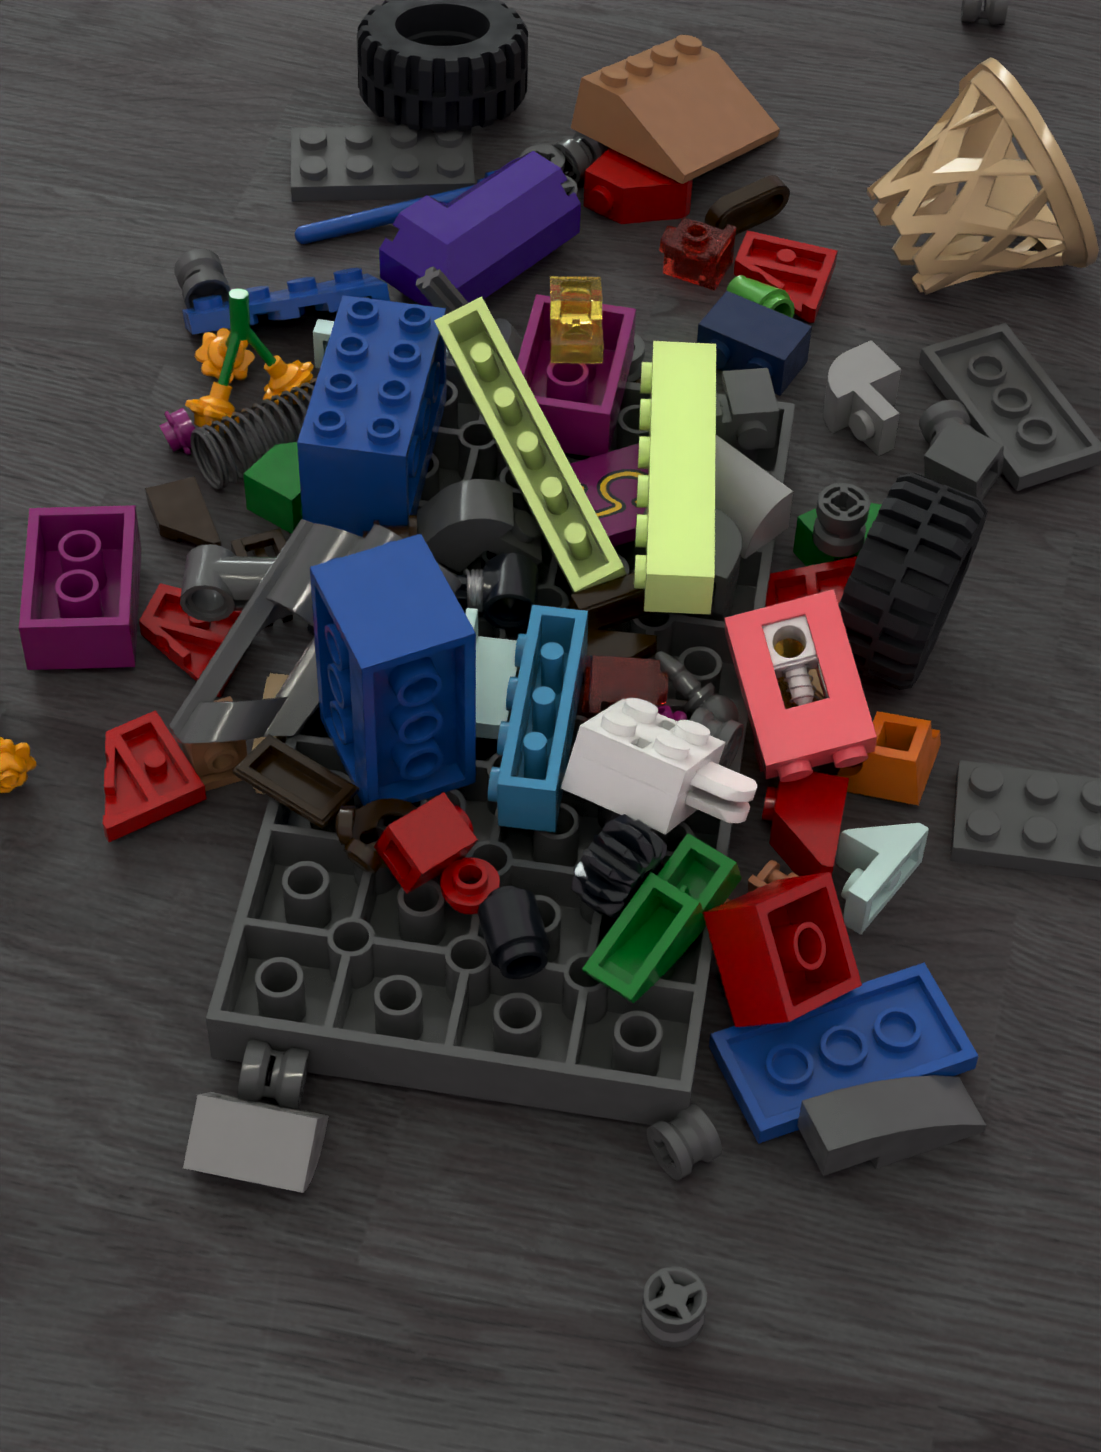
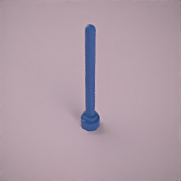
[295,170,497,244]

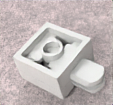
[561,698,757,835]

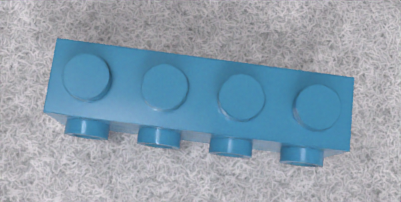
[488,605,588,832]

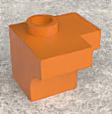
[837,711,941,806]

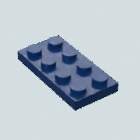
[709,962,979,1144]

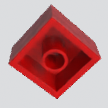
[703,872,862,1027]

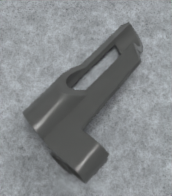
[169,519,462,744]

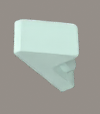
[835,823,929,935]

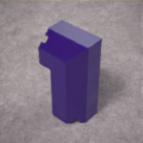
[379,151,581,307]

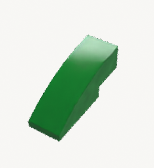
[582,833,742,1003]

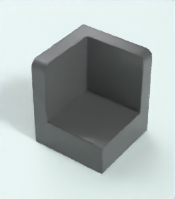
[924,420,1004,501]

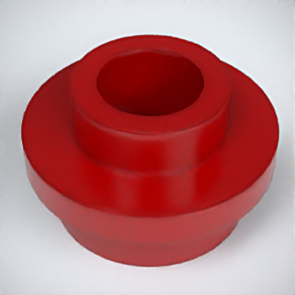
[440,857,500,914]

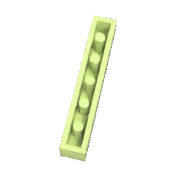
[434,296,627,594]
[634,341,716,615]

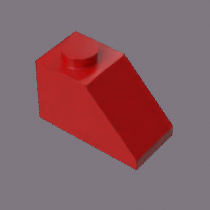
[583,148,693,224]
[762,772,849,876]

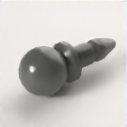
[655,651,739,722]

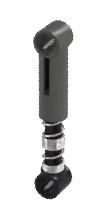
[180,544,538,630]

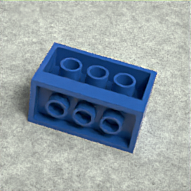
[297,295,447,537]
[310,534,476,806]

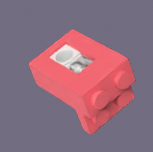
[724,589,877,782]

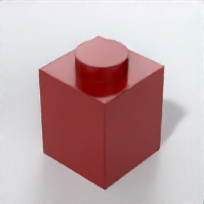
[374,792,478,894]

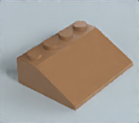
[571,35,780,184]

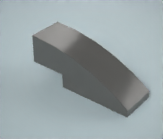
[797,1075,986,1176]

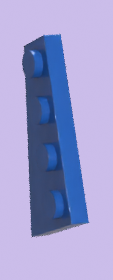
[182,268,390,335]

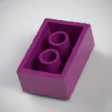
[517,294,636,457]
[19,505,142,670]

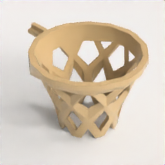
[867,57,1099,295]

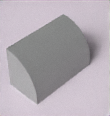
[715,435,793,559]
[183,1092,329,1193]

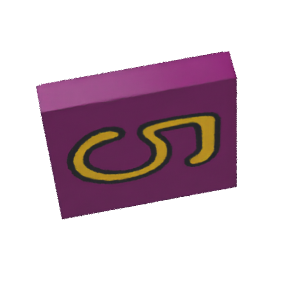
[570,443,648,547]

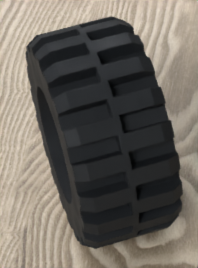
[357,0,528,132]
[838,473,988,690]

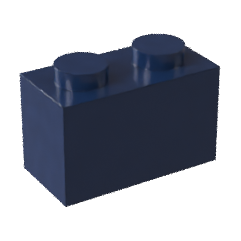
[697,291,812,396]

